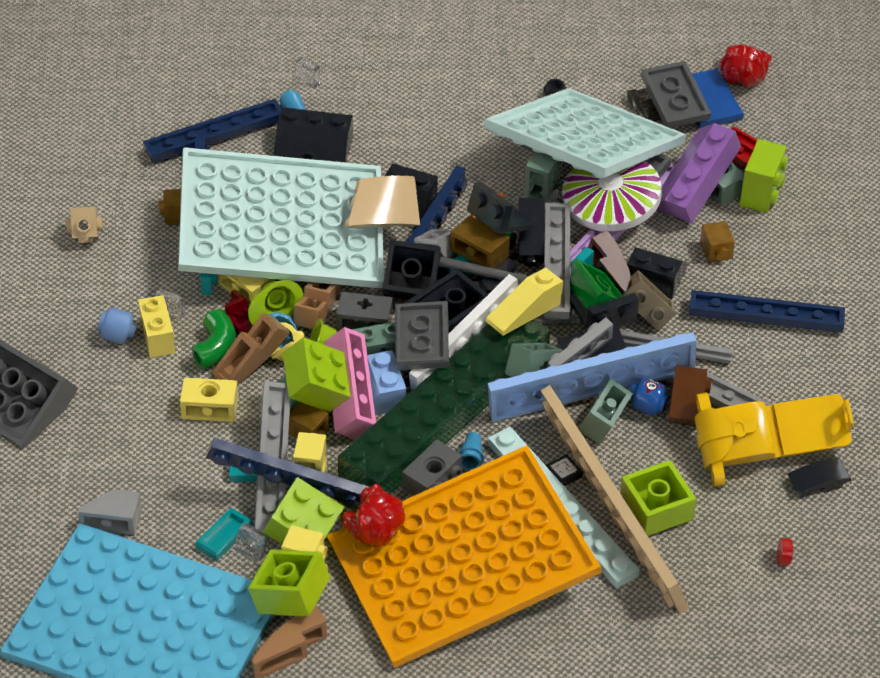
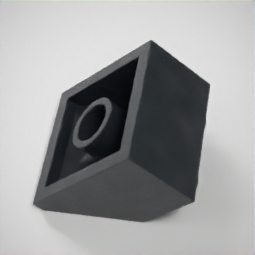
[385,163,438,228]
[382,240,441,300]
[627,247,689,299]

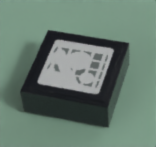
[546,454,583,486]

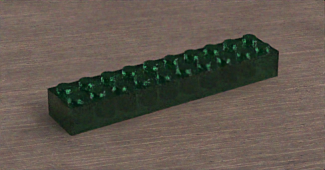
[338,319,550,494]

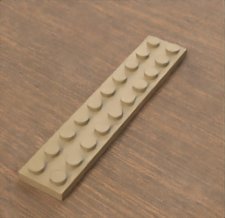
[541,385,689,613]

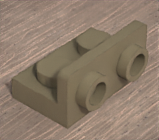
[622,270,676,330]

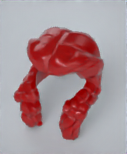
[720,44,772,87]
[341,484,406,547]

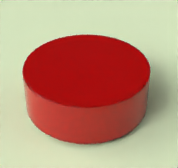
[776,537,793,566]

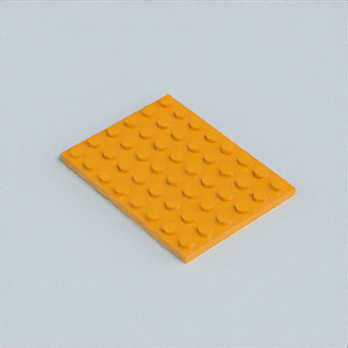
[327,445,602,668]

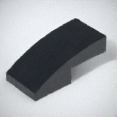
[787,458,852,499]

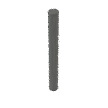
[439,257,529,285]

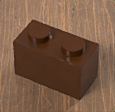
[668,365,712,426]

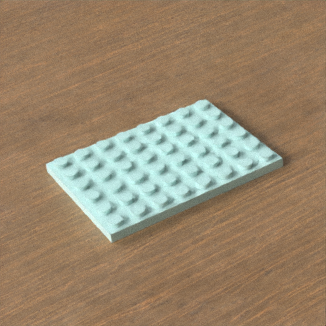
[178,148,384,288]

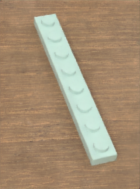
[488,427,640,589]

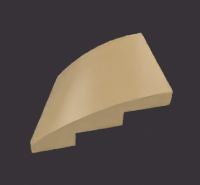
[345,176,420,229]

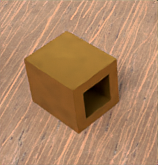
[159,189,181,225]
[700,221,735,263]
[288,402,329,439]

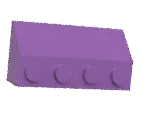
[656,123,741,224]

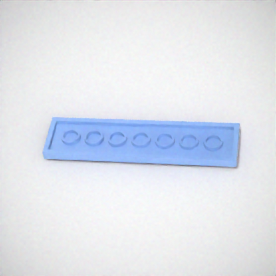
[488,332,697,422]

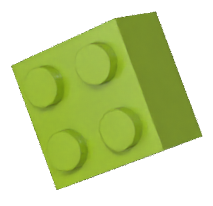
[740,139,789,213]
[283,337,351,412]
[620,460,697,536]
[262,477,344,544]
[248,549,330,617]

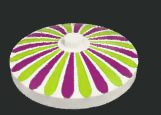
[562,161,662,231]

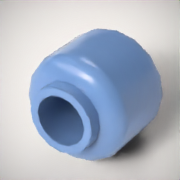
[97,307,137,345]

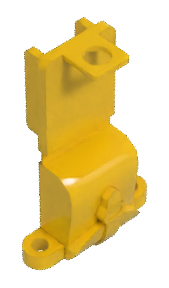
[694,393,854,487]

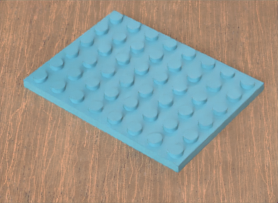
[0,523,274,678]

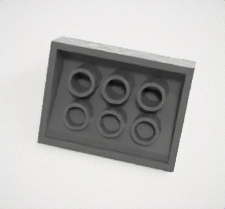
[0,339,79,448]

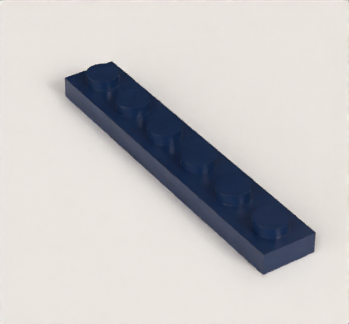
[143,99,282,163]
[407,166,467,243]
[689,290,845,333]
[205,437,370,507]

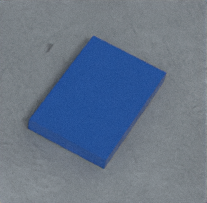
[692,68,744,129]

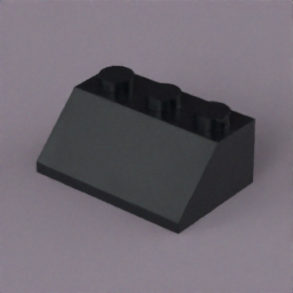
[274,107,353,163]
[403,269,488,333]

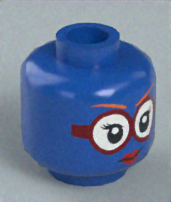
[630,378,670,417]

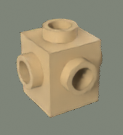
[66,207,103,243]

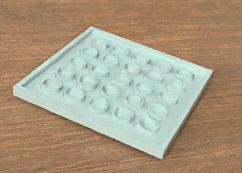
[484,88,686,178]

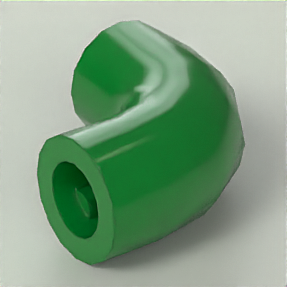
[191,309,236,370]

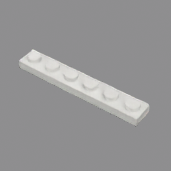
[409,274,518,394]

